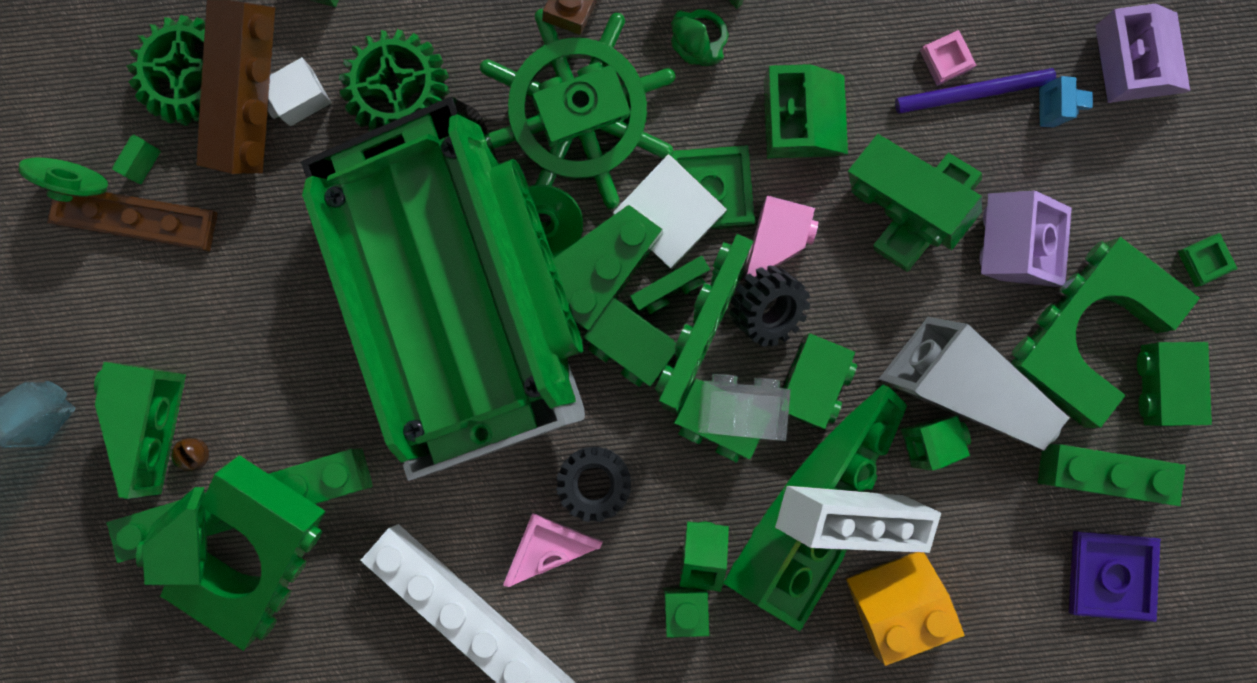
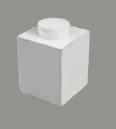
[268,58,332,126]

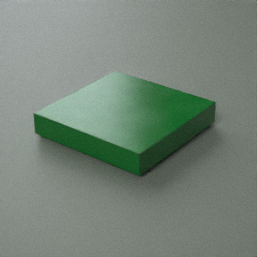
[671,145,755,230]

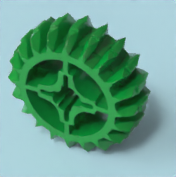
[126,15,205,126]
[339,28,450,137]

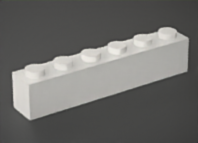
[360,524,576,683]

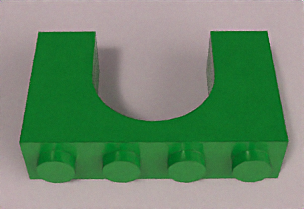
[1011,237,1200,428]
[160,455,326,651]

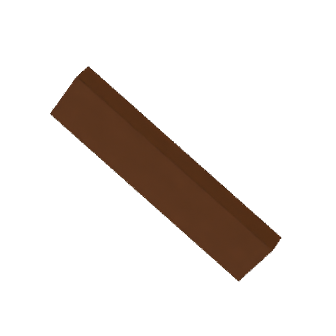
[47,192,218,252]

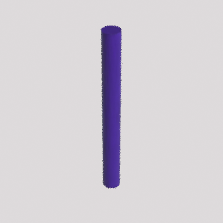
[895,68,1056,114]

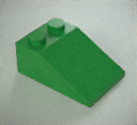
[94,361,186,499]

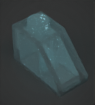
[0,381,76,448]

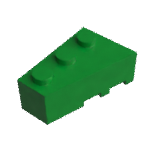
[549,205,663,331]

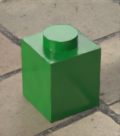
[680,521,729,592]
[664,587,709,638]

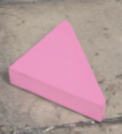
[503,513,603,587]

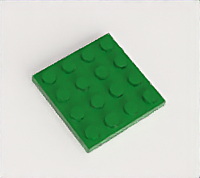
[655,234,754,415]

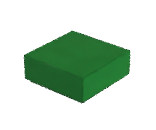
[112,134,161,185]
[1177,233,1238,287]

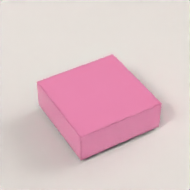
[920,30,976,86]

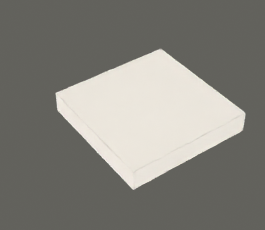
[613,154,727,269]

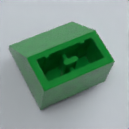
[763,64,848,159]

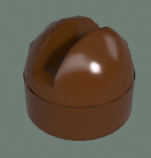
[171,438,209,471]

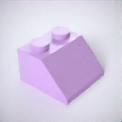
[979,190,1072,287]

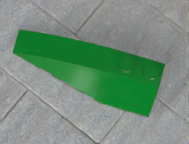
[724,385,907,631]

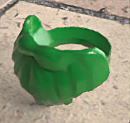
[671,9,729,67]

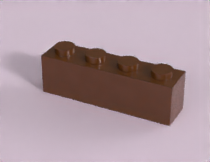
[196,0,275,174]

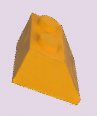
[845,552,965,666]

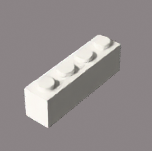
[775,486,941,553]

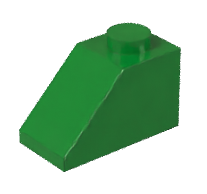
[901,415,971,471]
[136,487,208,585]

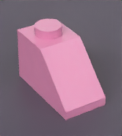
[743,196,818,281]

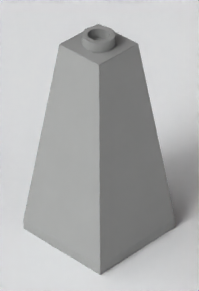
[879,317,1069,450]

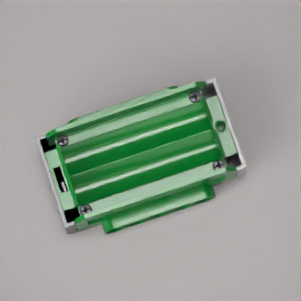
[301,96,585,481]

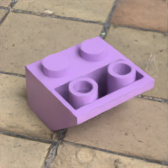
[1095,4,1190,103]

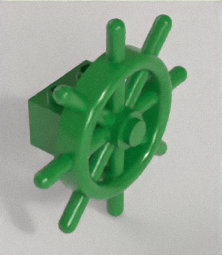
[480,9,676,209]

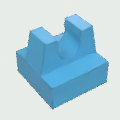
[1039,76,1093,127]

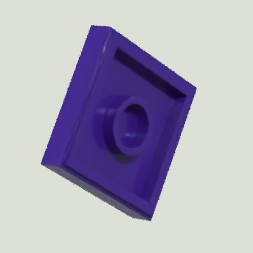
[1069,531,1161,622]

